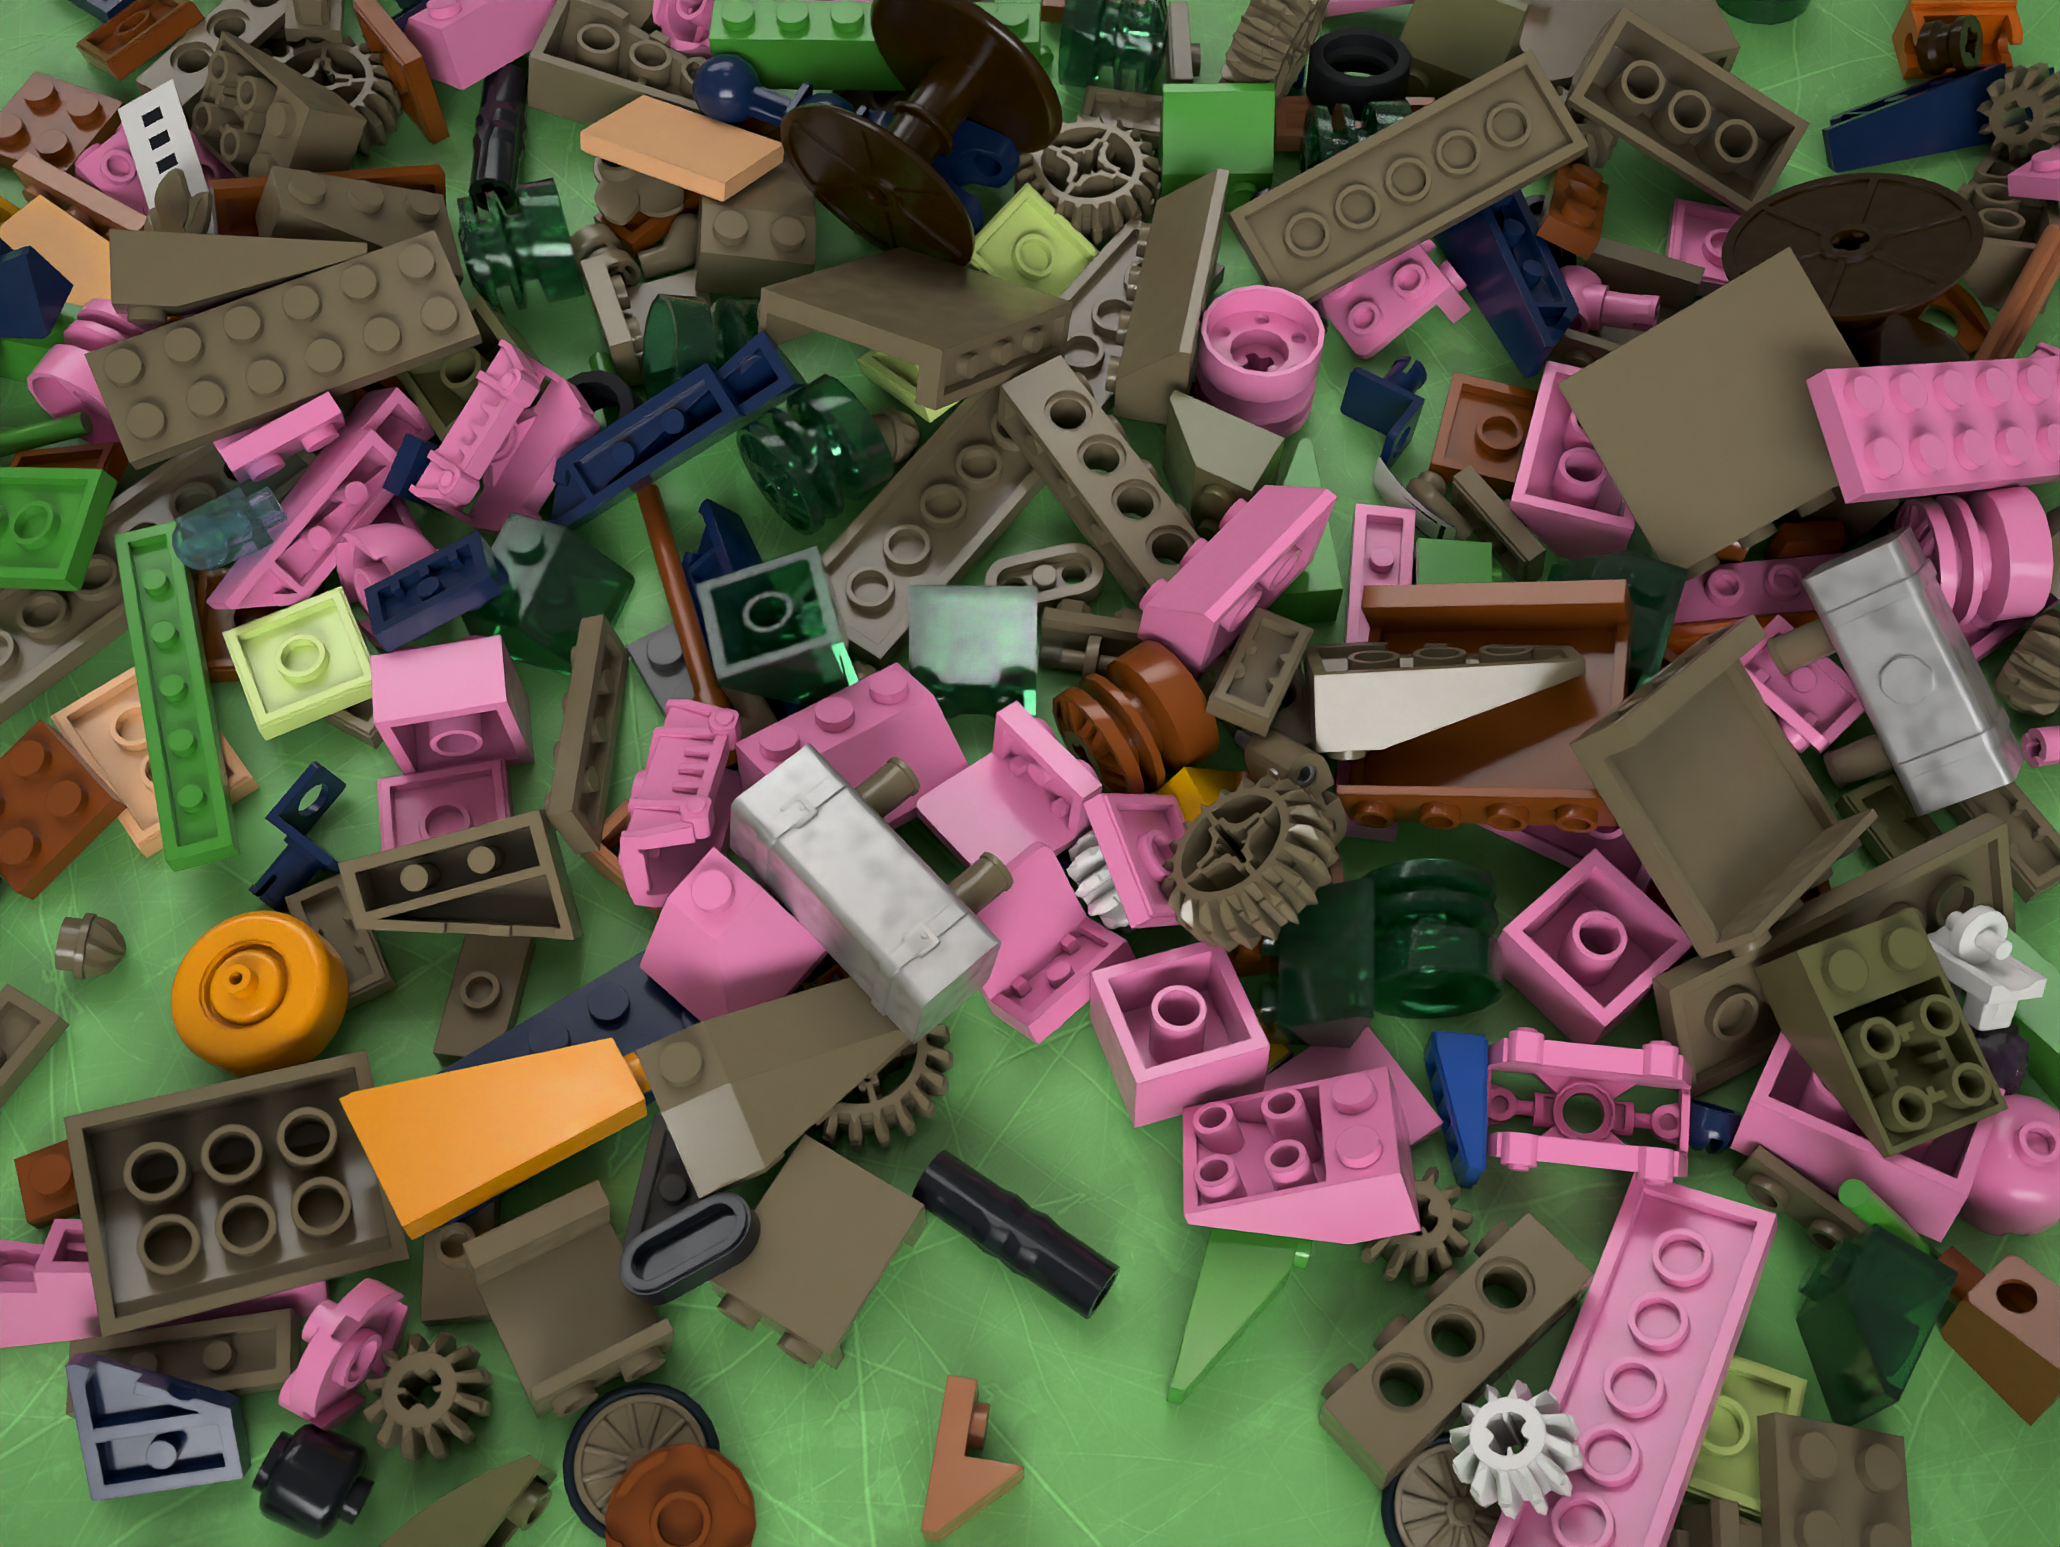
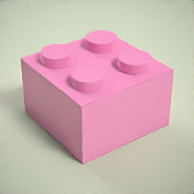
[370,635,534,774]
[1487,848,1694,1045]
[1089,941,1270,1128]

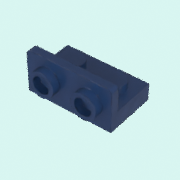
[364,530,509,653]

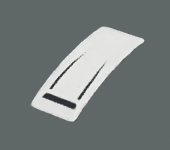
[1373,457,1457,540]

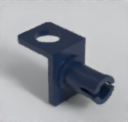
[1340,356,1427,470]
[248,761,346,913]

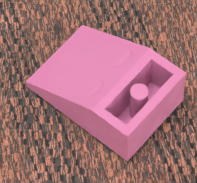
[1182,1066,1421,1244]

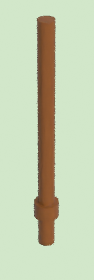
[636,483,737,767]

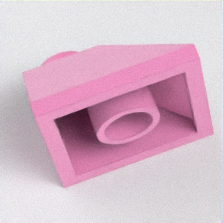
[639,847,828,1021]

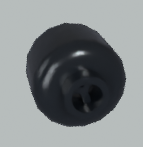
[252,1423,375,1539]

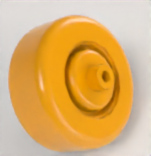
[171,910,349,1078]

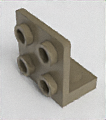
[580,255,730,388]

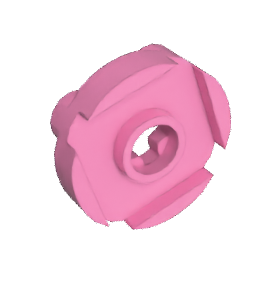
[278,1278,409,1431]

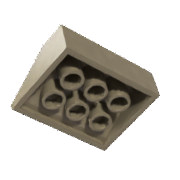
[64,1050,409,1338]

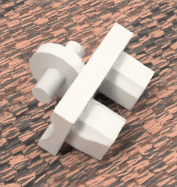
[1927,905,2047,1031]

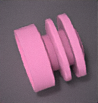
[1193,285,1325,439]
[27,298,160,444]
[1894,486,2054,625]

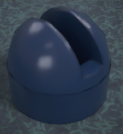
[1689,1099,1742,1154]

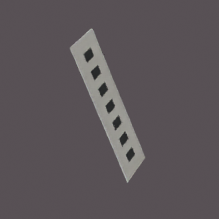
[118,79,215,235]

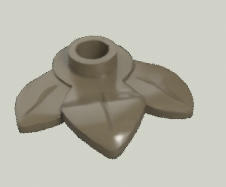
[593,156,685,226]
[144,168,213,234]

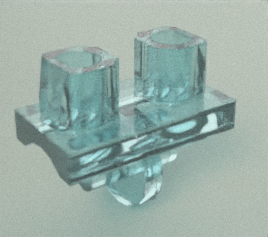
[172,487,287,572]

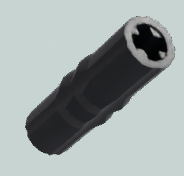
[468,64,528,212]
[912,1150,1120,1319]

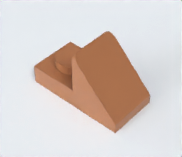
[921,1375,1024,1542]

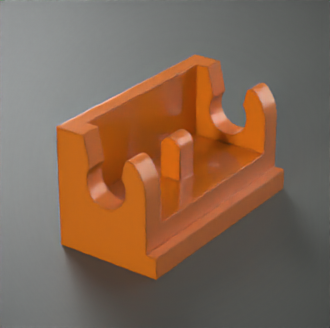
[1892,0,2023,79]

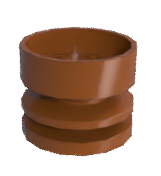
[1052,639,1220,794]

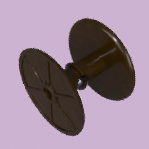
[780,0,1063,267]
[1721,173,1984,367]

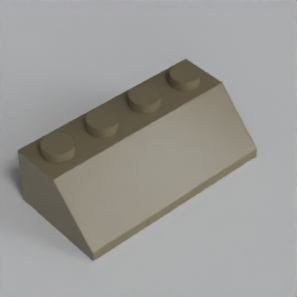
[1565,6,1810,215]
[1105,168,1230,425]

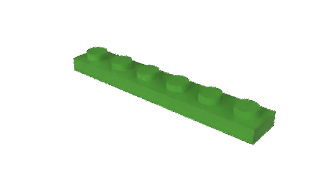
[114,521,241,872]

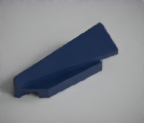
[1822,63,2055,173]
[543,331,808,539]

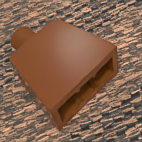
[1923,1246,2060,1426]

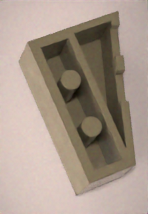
[338,809,584,940]

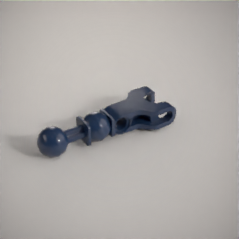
[692,54,1020,236]

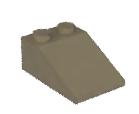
[695,156,816,298]

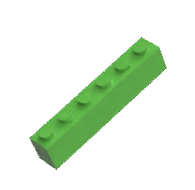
[709,0,1041,91]

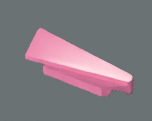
[206,387,435,609]
[0,1219,330,1348]

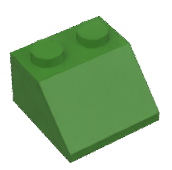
[1158,83,1275,212]

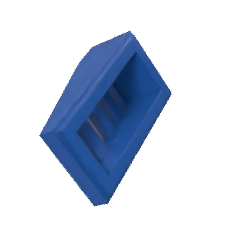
[1424,1031,1488,1189]

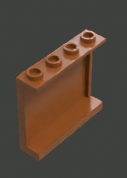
[1336,579,1634,833]

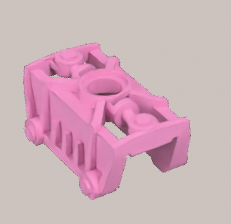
[408,339,600,539]
[618,699,743,908]
[1486,1027,1692,1186]

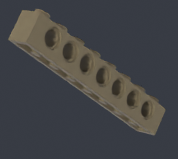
[997,355,1325,755]

